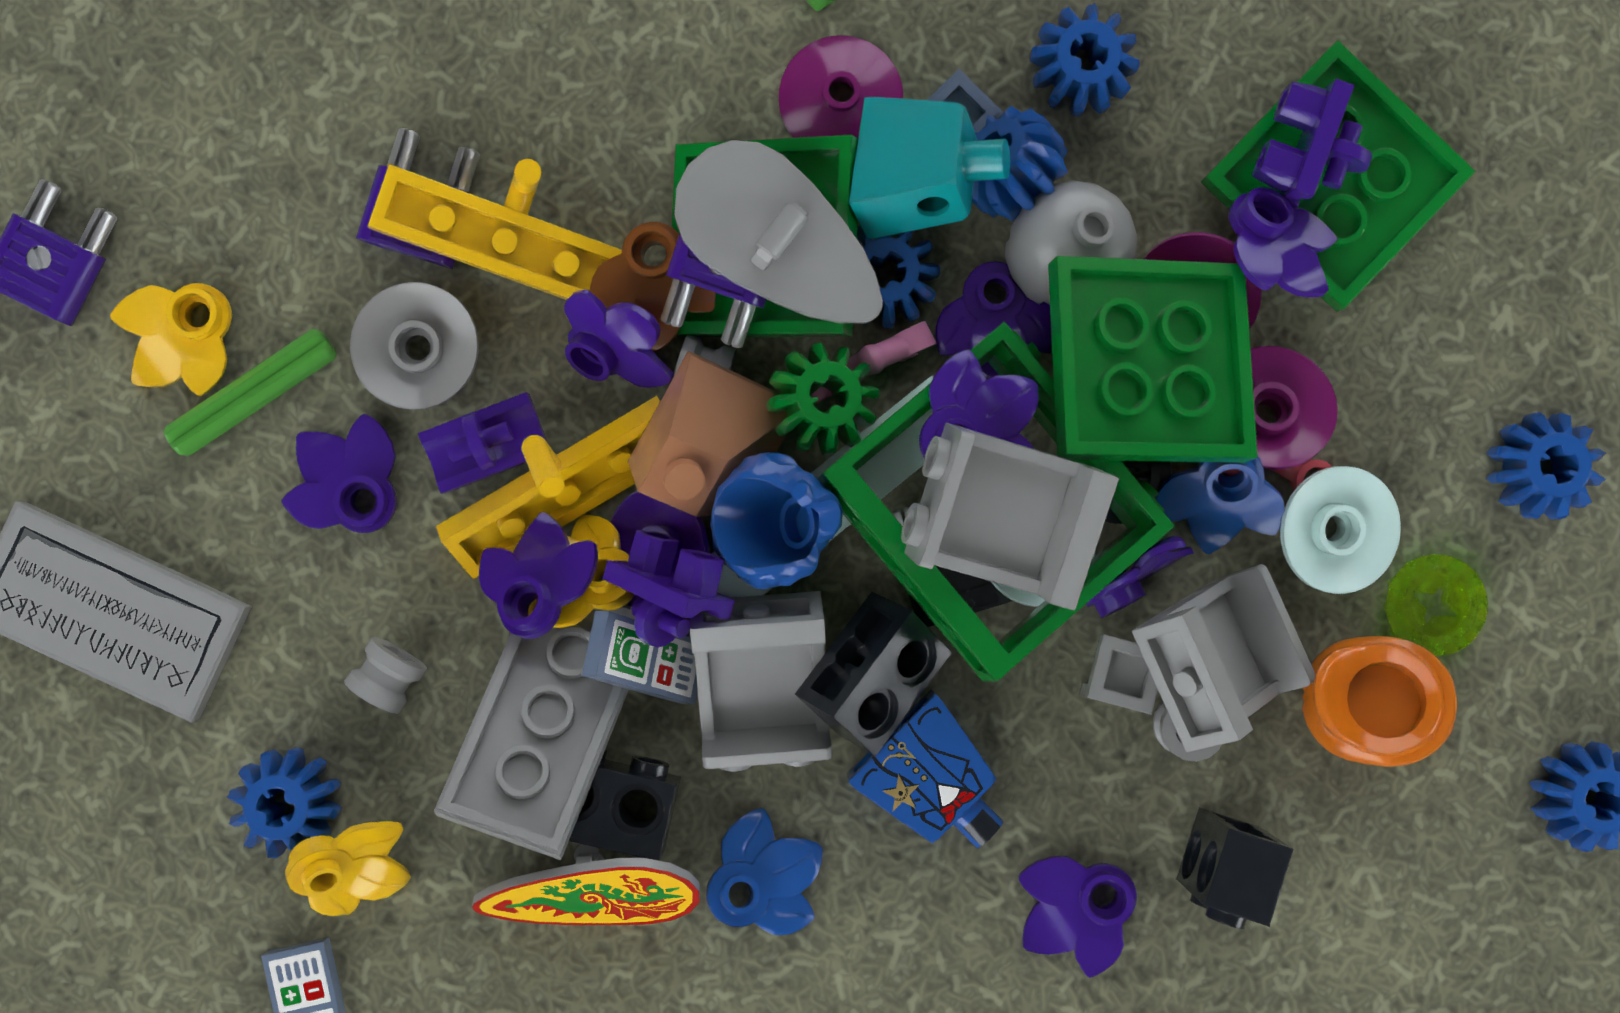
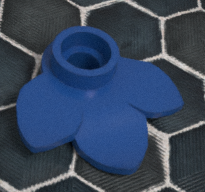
[1155,456,1285,554]
[706,808,823,935]

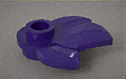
[1229,187,1337,297]
[935,261,1052,380]
[564,289,674,388]
[919,350,1038,457]
[281,414,397,533]
[479,512,598,639]
[1086,536,1194,619]
[1018,856,1137,978]

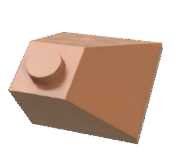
[628,351,788,517]

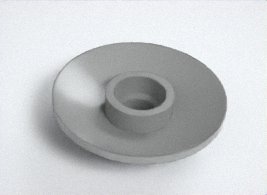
[350,282,479,410]

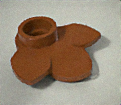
[589,222,716,352]

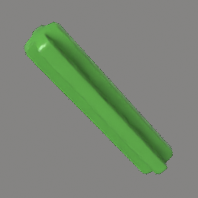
[163,329,337,456]

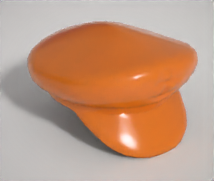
[1302,636,1457,767]

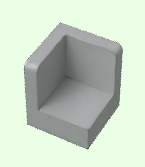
[1079,634,1158,715]

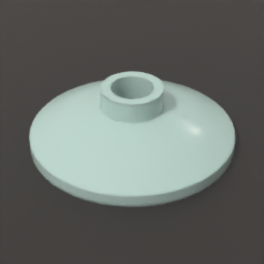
[1280,466,1401,594]

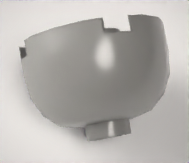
[1005,180,1138,305]

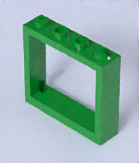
[817,322,1175,682]

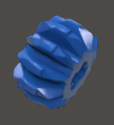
[1029,3,1140,117]
[972,106,1068,222]
[857,226,940,330]
[1486,412,1606,519]
[1528,741,1620,852]
[227,747,343,858]

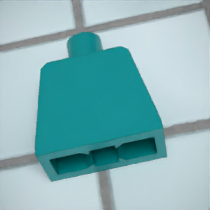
[849,97,1010,239]

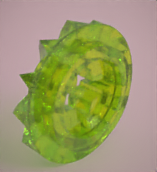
[1381,554,1488,656]

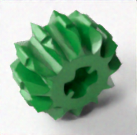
[766,342,880,456]

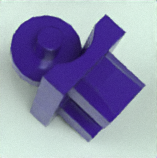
[1252,78,1373,208]
[418,392,548,494]
[603,530,735,648]

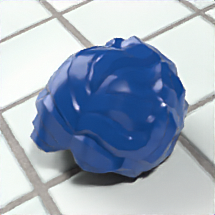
[710,452,843,589]

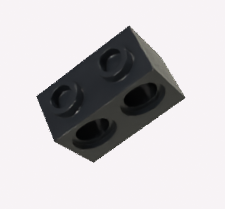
[795,592,952,756]
[569,749,681,861]
[1176,807,1294,929]

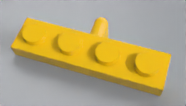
[368,159,622,300]
[436,396,660,579]

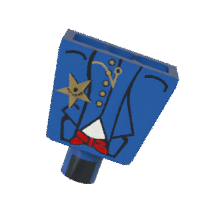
[847,689,1003,848]

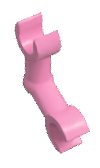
[811,321,937,404]

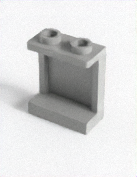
[901,423,1119,611]
[1132,564,1316,753]
[690,591,832,772]

